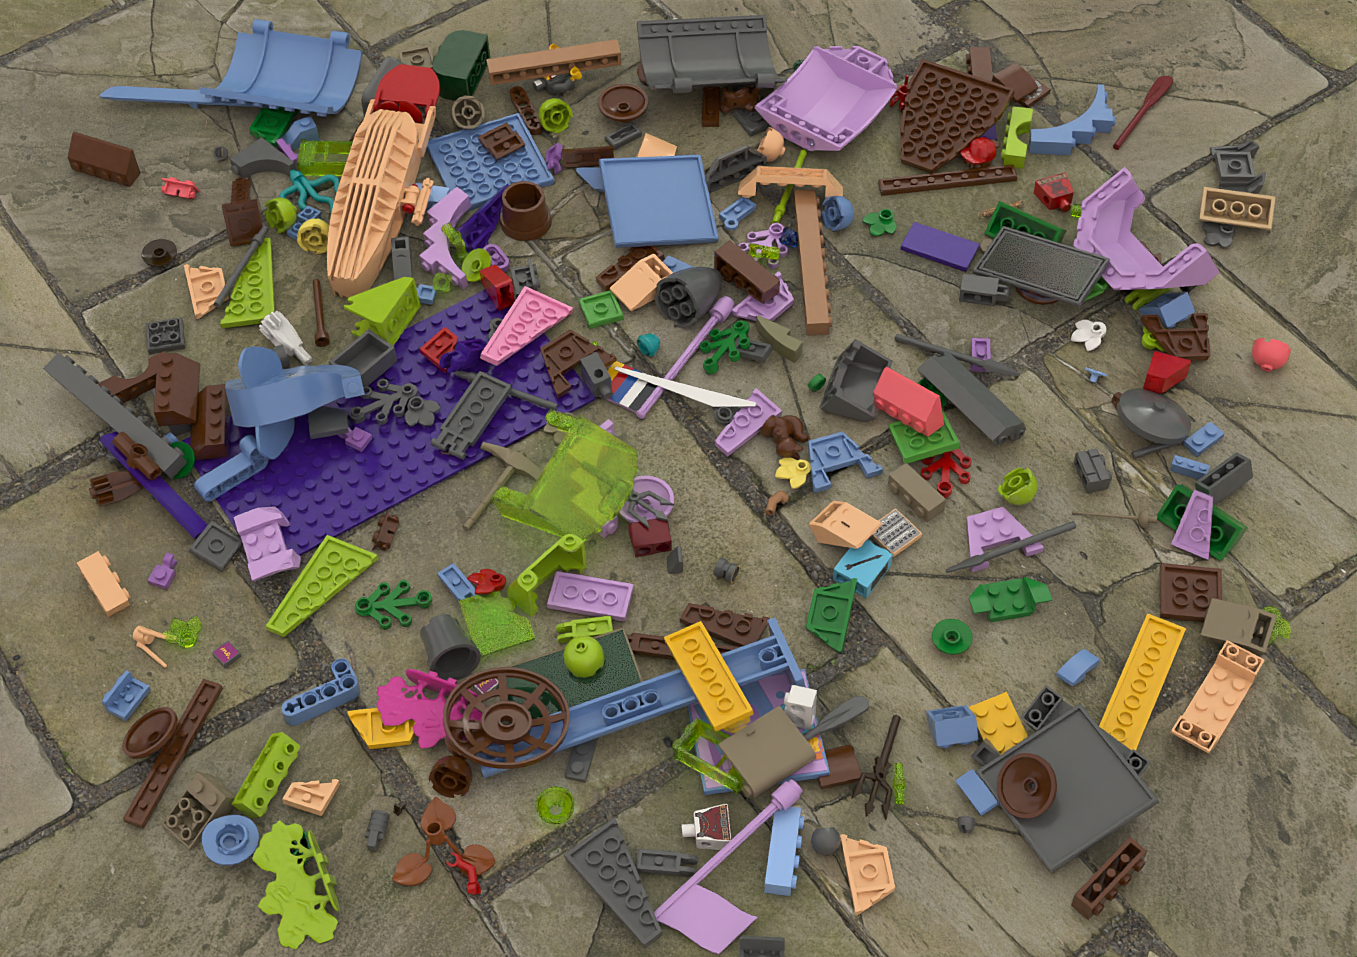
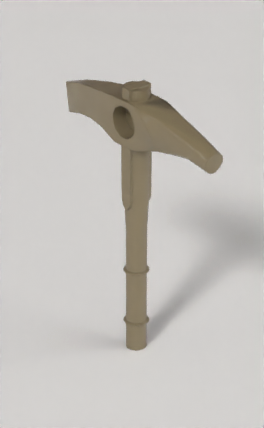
[462,442,549,531]

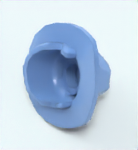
[202,815,259,865]

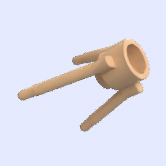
[133,625,177,668]

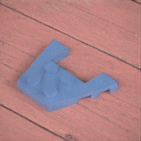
[808,431,883,493]

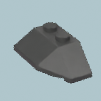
[705,145,767,194]

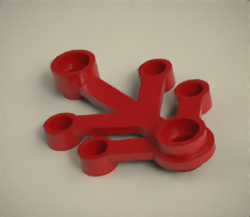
[920,449,972,498]

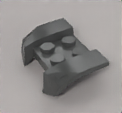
[1210,141,1266,194]

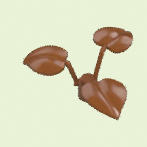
[392,797,495,886]

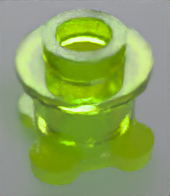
[433,273,452,292]

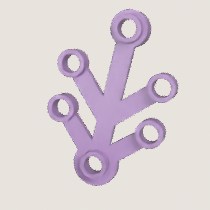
[739,223,788,269]

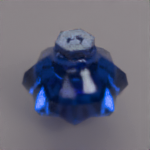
[779,227,798,247]

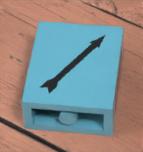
[833,539,893,598]

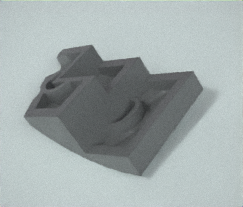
[308,405,349,439]

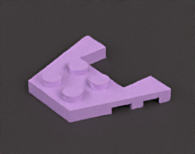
[966,507,1044,572]

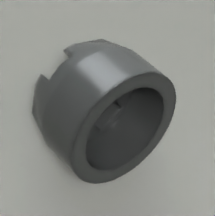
[213,146,228,160]
[958,816,975,833]

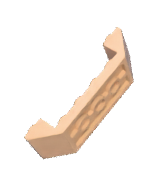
[738,166,843,199]
[1171,640,1265,753]

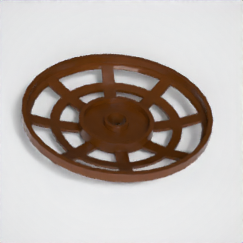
[443,667,570,769]

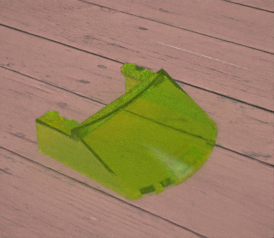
[491,409,638,541]

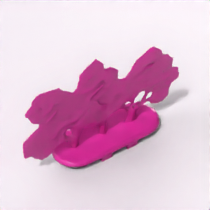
[376,669,487,749]

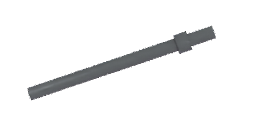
[214,225,269,307]
[455,370,558,411]

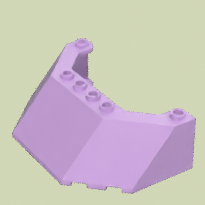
[1074,167,1220,290]

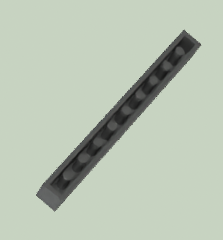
[43,352,187,479]

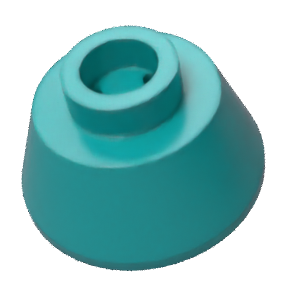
[637,333,661,357]

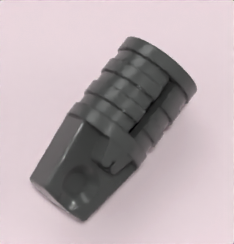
[365,810,390,851]

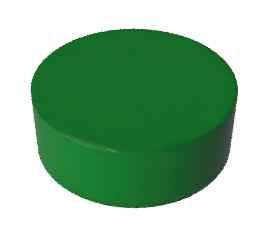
[808,374,826,392]

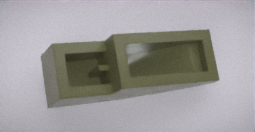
[757,315,803,363]

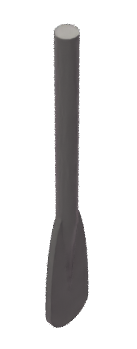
[803,696,869,741]

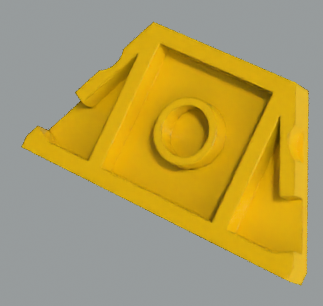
[348,708,415,749]

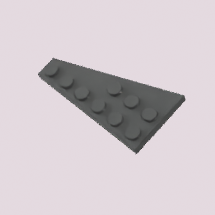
[564,817,662,948]

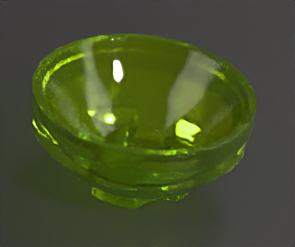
[536,786,575,824]

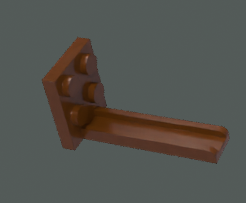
[222,177,265,246]

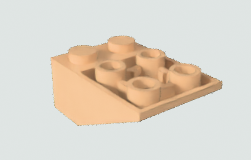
[610,254,673,311]
[809,501,882,549]

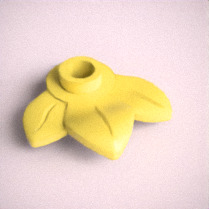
[775,457,811,489]

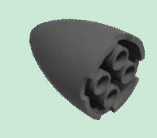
[654,267,722,328]

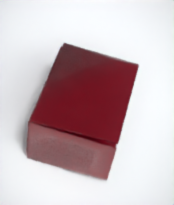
[628,518,672,558]

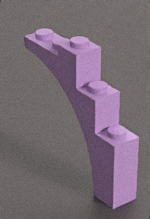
[419,187,471,290]

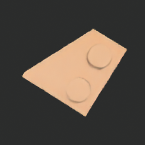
[282,779,340,816]

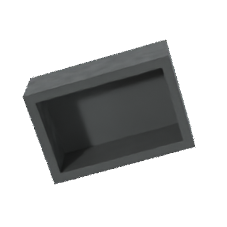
[329,329,397,387]

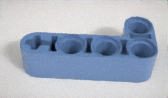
[194,435,268,501]
[281,658,360,726]

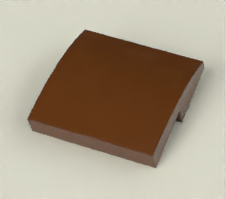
[992,62,1038,103]
[478,122,526,160]
[818,745,861,790]

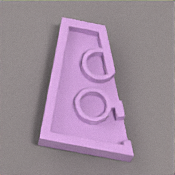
[1171,490,1213,560]

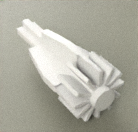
[259,311,312,365]

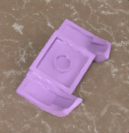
[234,507,301,581]

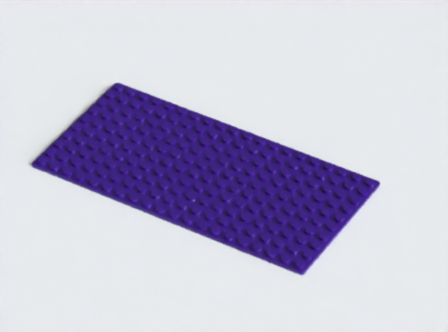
[181,290,595,556]

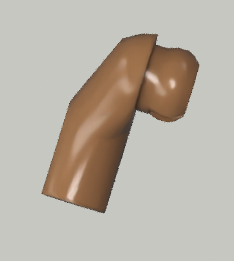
[765,491,789,515]

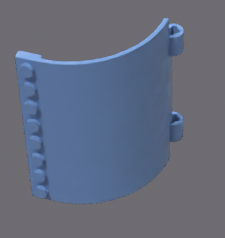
[200,19,362,117]

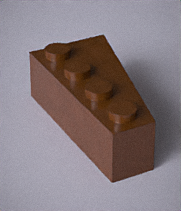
[714,240,780,304]

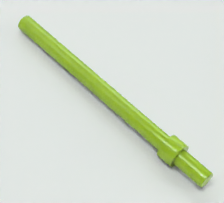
[772,150,807,224]

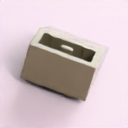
[1200,598,1277,657]
[161,772,236,850]

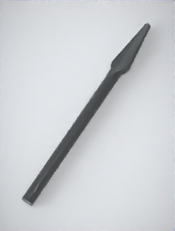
[895,334,1020,376]
[946,521,1076,573]

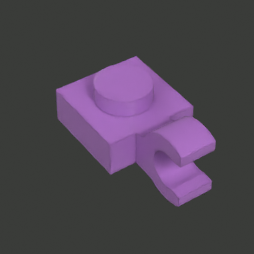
[545,143,563,174]
[338,427,372,452]
[147,553,177,590]

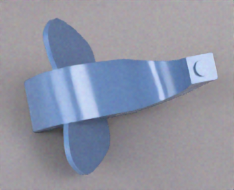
[225,346,365,459]

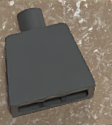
[580,352,613,399]

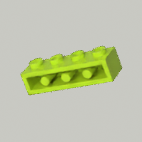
[231,732,301,818]

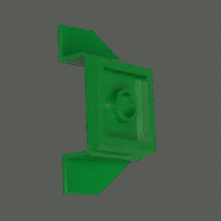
[969,577,1053,622]

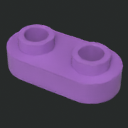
[483,244,510,272]

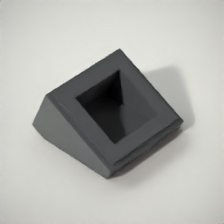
[667,546,683,574]
[971,738,1000,766]

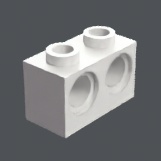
[784,685,817,730]

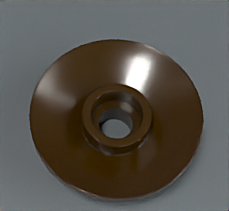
[141,239,177,267]

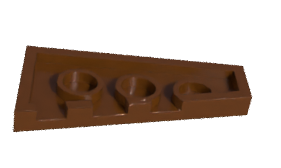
[596,246,665,291]
[680,603,770,647]

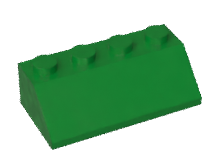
[984,201,1067,258]
[1156,484,1248,561]

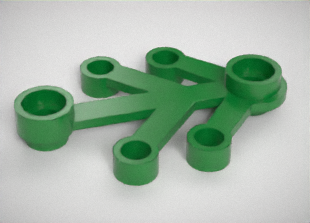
[699,321,751,375]
[354,580,432,630]

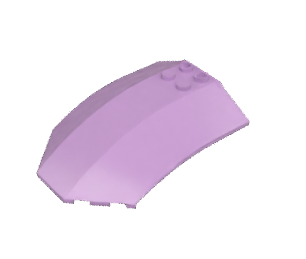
[755,46,897,151]

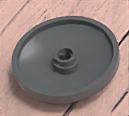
[1117,388,1191,445]

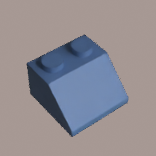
[1138,292,1195,329]
[926,705,978,748]

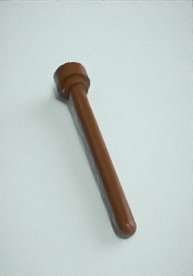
[313,279,330,347]

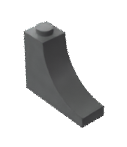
[230,137,296,178]

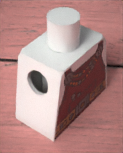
[682,804,731,850]

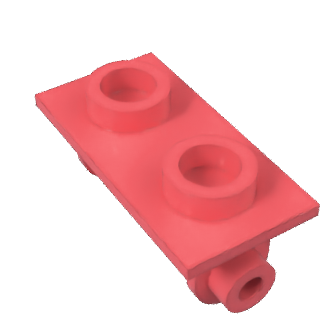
[161,177,200,200]

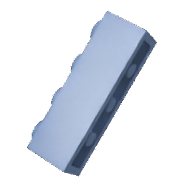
[764,807,805,896]

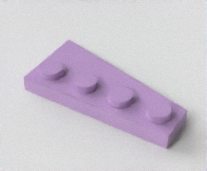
[715,388,782,457]

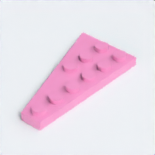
[480,286,574,366]

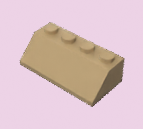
[1199,187,1275,230]

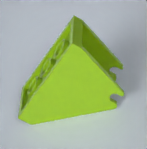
[344,277,421,346]

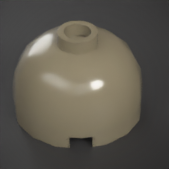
[450,96,485,130]

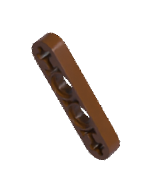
[510,86,542,135]

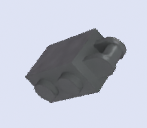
[959,274,1010,306]

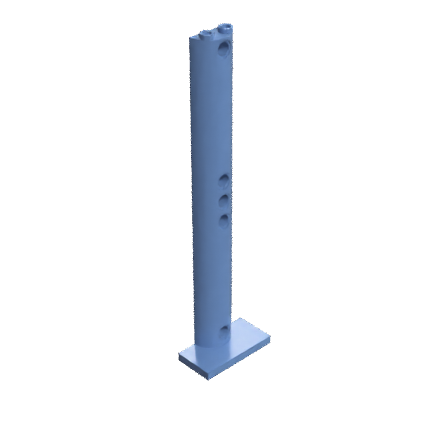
[477,618,805,778]

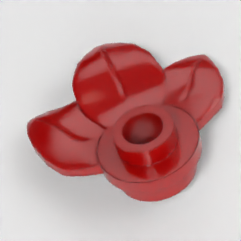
[467,569,506,594]

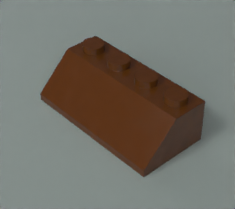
[68,132,141,187]
[153,353,200,426]
[190,384,230,460]

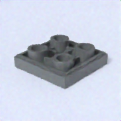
[146,317,185,355]

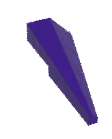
[449,184,509,255]

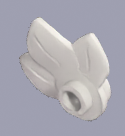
[1071,320,1107,352]

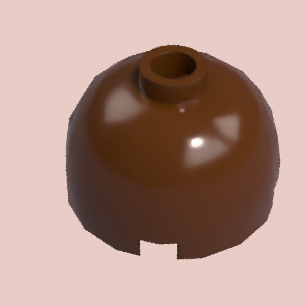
[429,755,473,798]

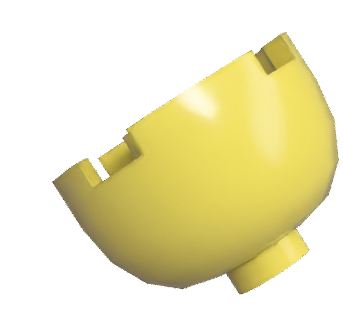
[297,218,329,254]

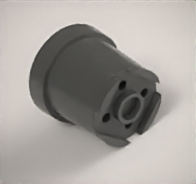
[420,614,481,681]

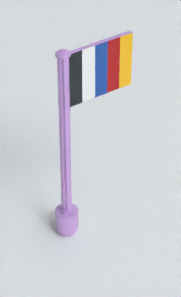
[599,296,734,419]

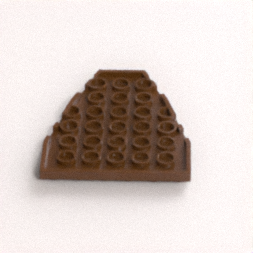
[900,59,1015,173]

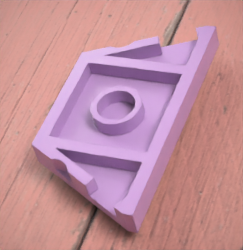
[732,271,794,321]

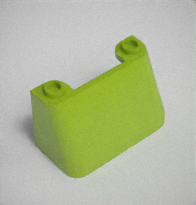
[507,534,587,617]

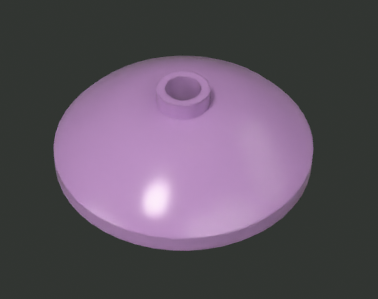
[616,476,674,523]

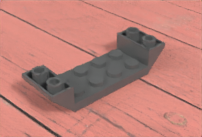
[1020,685,1151,777]

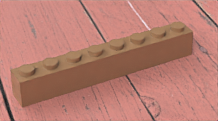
[486,39,622,85]

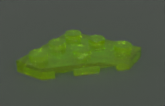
[459,595,535,657]

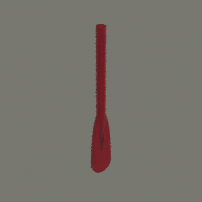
[1113,76,1173,150]

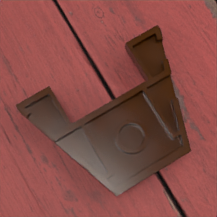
[1141,313,1210,361]
[540,330,617,398]

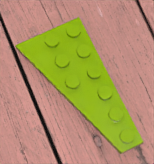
[220,238,275,329]
[266,535,379,637]

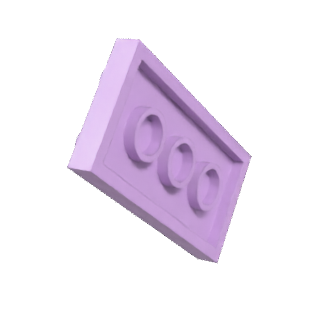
[547,571,634,622]

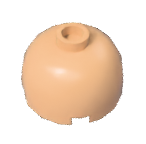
[757,127,786,162]

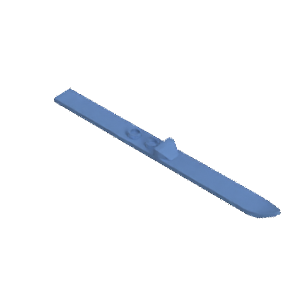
[99,86,285,109]

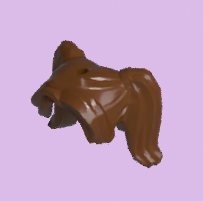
[720,86,761,114]

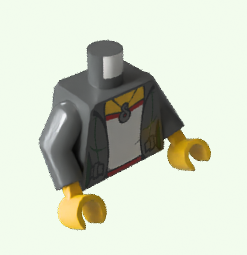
[533,43,582,95]

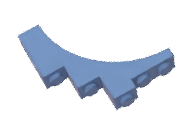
[1029,84,1115,155]

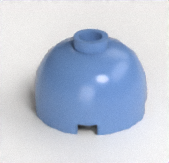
[821,196,854,231]

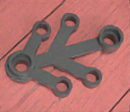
[350,379,418,425]

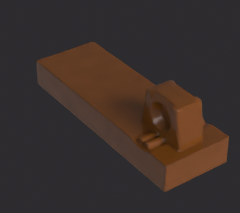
[562,146,614,168]

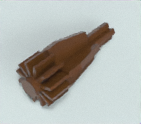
[89,471,160,506]

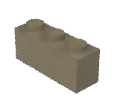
[888,463,946,522]

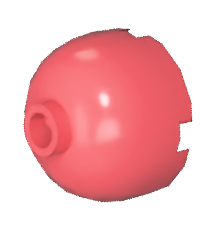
[1252,338,1291,372]

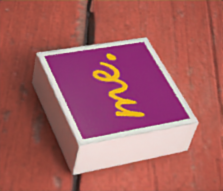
[472,679,498,694]

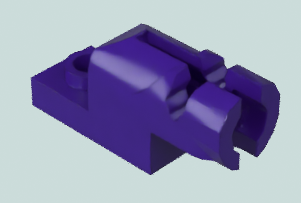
[439,338,488,373]

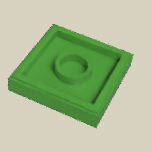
[578,291,624,329]

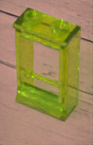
[297,139,353,176]
[672,718,743,794]

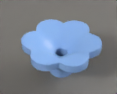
[1085,367,1108,383]

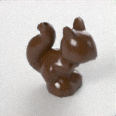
[760,415,809,460]

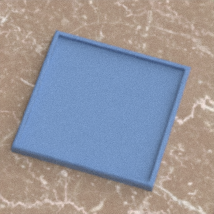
[599,155,719,248]

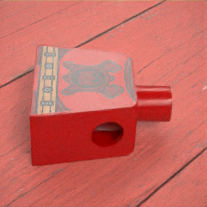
[1033,172,1074,212]

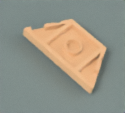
[184,264,229,319]
[840,834,895,915]

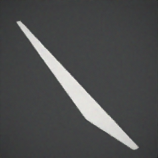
[615,367,756,407]

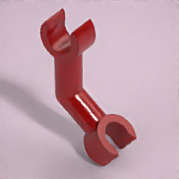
[446,852,481,895]

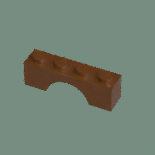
[98,351,167,405]

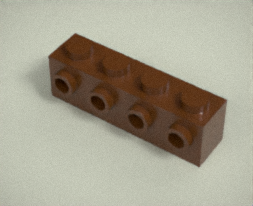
[1071,837,1147,920]

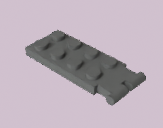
[430,371,512,460]

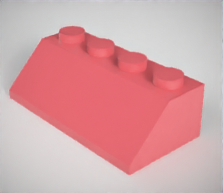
[873,367,944,437]

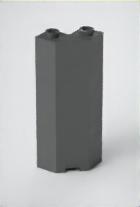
[917,352,1026,447]

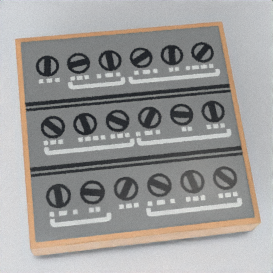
[870,509,922,558]

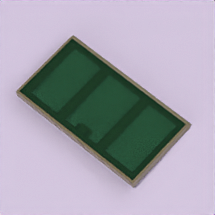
[506,627,643,719]

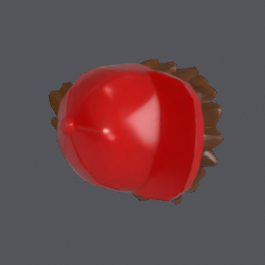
[961,137,1000,169]

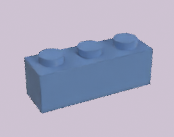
[1170,455,1210,480]

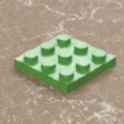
[888,409,960,464]

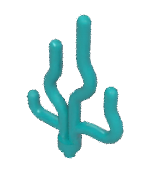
[278,169,340,220]

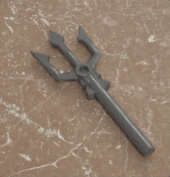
[581,461,675,529]

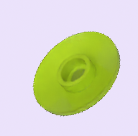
[462,248,491,282]

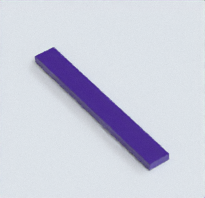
[100,431,207,539]

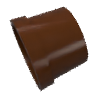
[500,181,552,241]

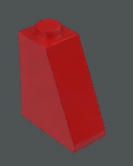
[479,264,515,311]
[1143,351,1191,394]

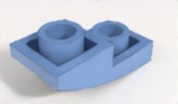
[287,206,322,240]
[1056,649,1100,686]
[955,769,999,816]

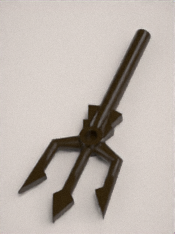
[851,715,901,820]

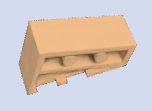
[77,551,131,617]

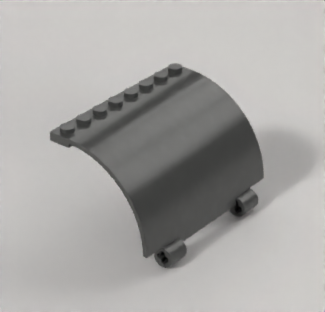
[637,15,787,93]

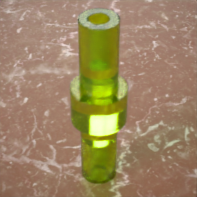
[893,762,906,804]

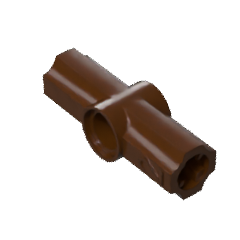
[112,431,162,481]

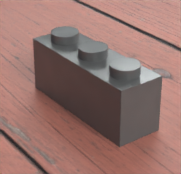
[1195,452,1253,505]

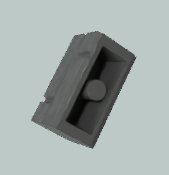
[1073,448,1112,493]

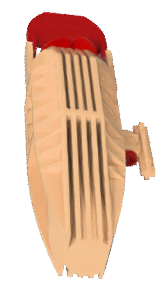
[327,64,440,298]

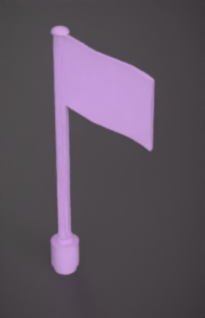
[654,779,803,954]

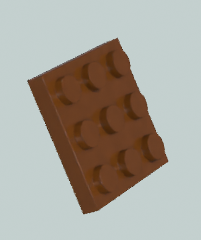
[1160,563,1222,622]

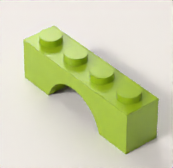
[1001,106,1033,169]

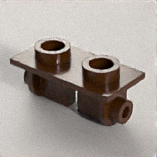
[371,509,399,551]

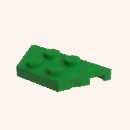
[249,106,299,148]
[806,578,858,654]

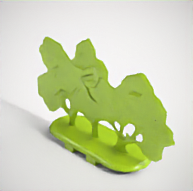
[252,820,340,949]

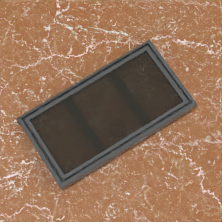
[973,226,1110,307]

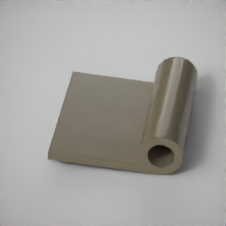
[718,705,816,799]

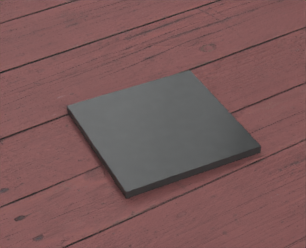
[975,703,1159,874]

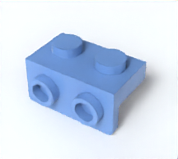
[102,670,151,721]

